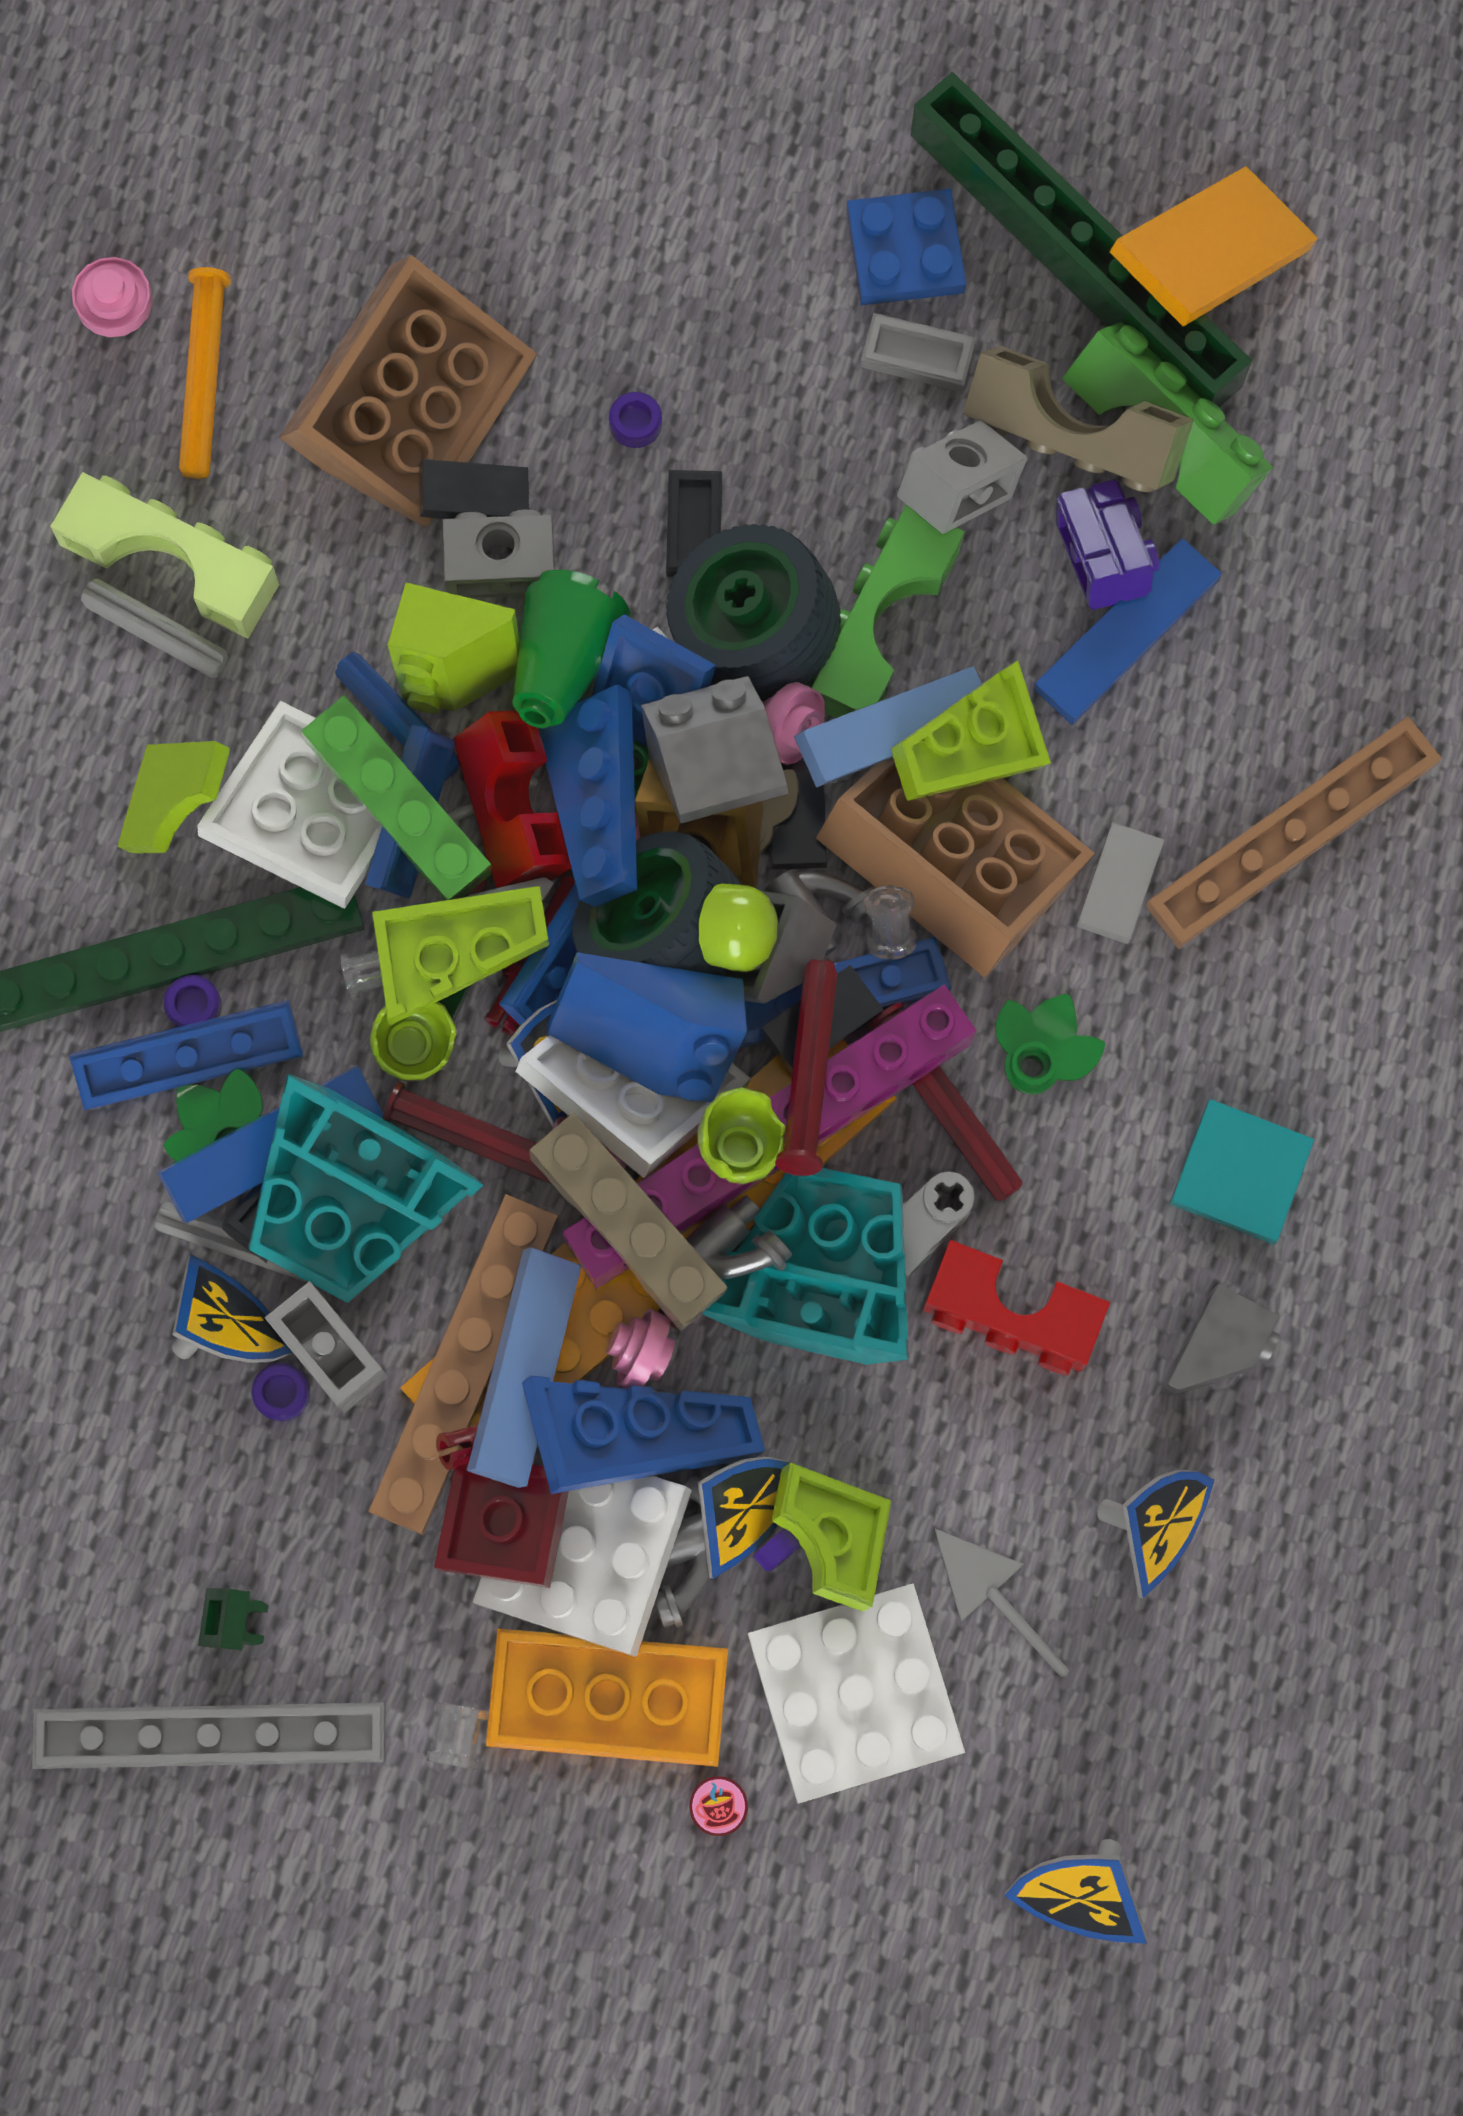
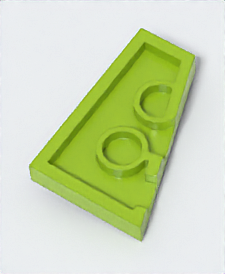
[890,660,1051,801]
[372,886,549,1025]

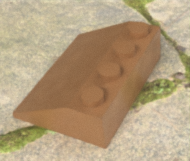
[279,255,537,527]
[816,758,1095,978]

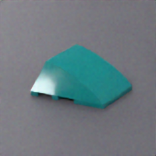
[248,1073,484,1303]
[702,1168,909,1365]

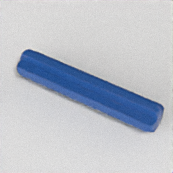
[335,652,460,781]

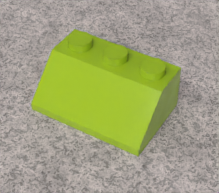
[387,582,520,714]

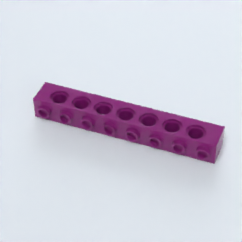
[563,984,977,1290]

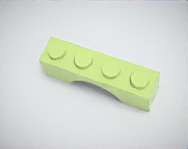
[50,472,279,639]

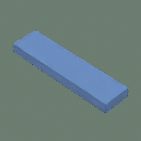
[794,666,982,788]
[467,1247,582,1488]

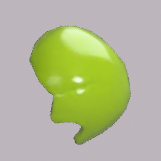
[699,883,778,971]
[370,1002,457,1081]
[698,1087,786,1184]

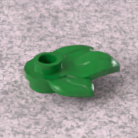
[995,994,1105,1095]
[163,1069,264,1162]

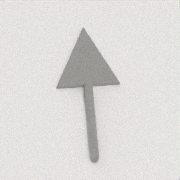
[935,1529,1069,1677]

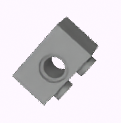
[897,420,1028,534]
[443,510,555,598]
[265,1281,388,1413]

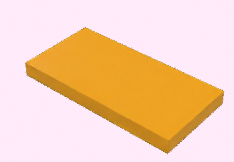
[1110,166,1318,326]
[486,1628,728,1767]

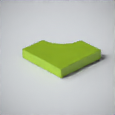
[117,741,230,853]
[772,1463,891,1612]

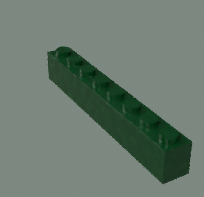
[910,72,1253,408]

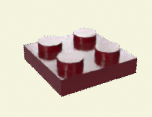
[434,1463,569,1588]

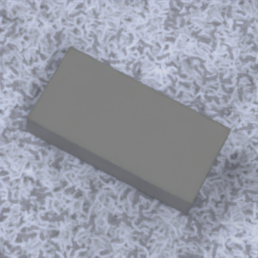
[860,313,976,392]
[1076,822,1164,944]

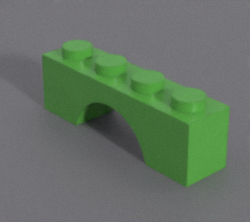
[1062,322,1274,525]
[805,504,965,718]
[301,695,492,901]

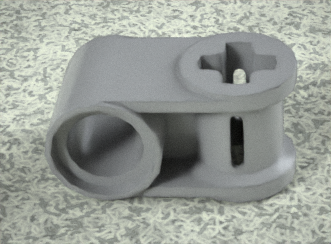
[903,1171,975,1277]

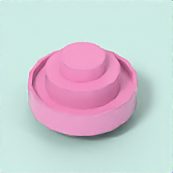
[72,257,153,337]
[763,682,825,765]
[606,1309,675,1389]

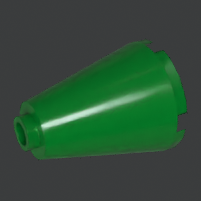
[512,570,631,728]

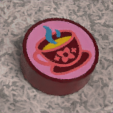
[689,1776,748,1836]

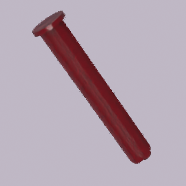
[775,959,837,1176]
[865,1002,1023,1202]
[382,1081,553,1185]

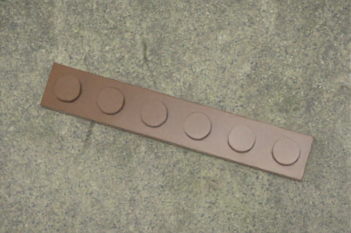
[1146,716,1442,949]
[368,1194,559,1535]

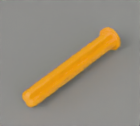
[179,267,231,479]

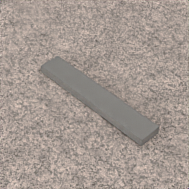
[32,1702,386,1769]

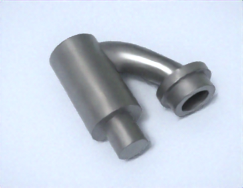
[764,869,883,957]
[686,1195,792,1279]
[655,1513,712,1628]

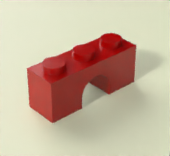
[453,711,571,888]
[923,1240,1110,1376]

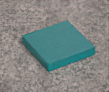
[1169,1099,1315,1245]

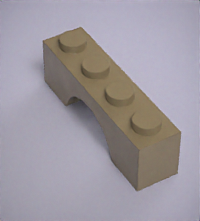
[963,345,1194,492]
[530,1112,728,1331]

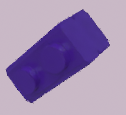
[1056,479,1159,610]

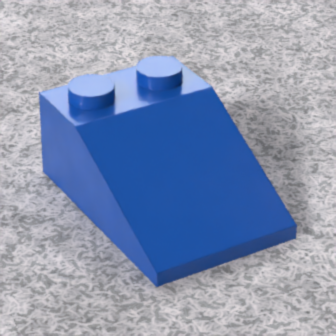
[547,953,747,1102]

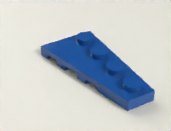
[538,684,637,907]
[522,1375,765,1494]

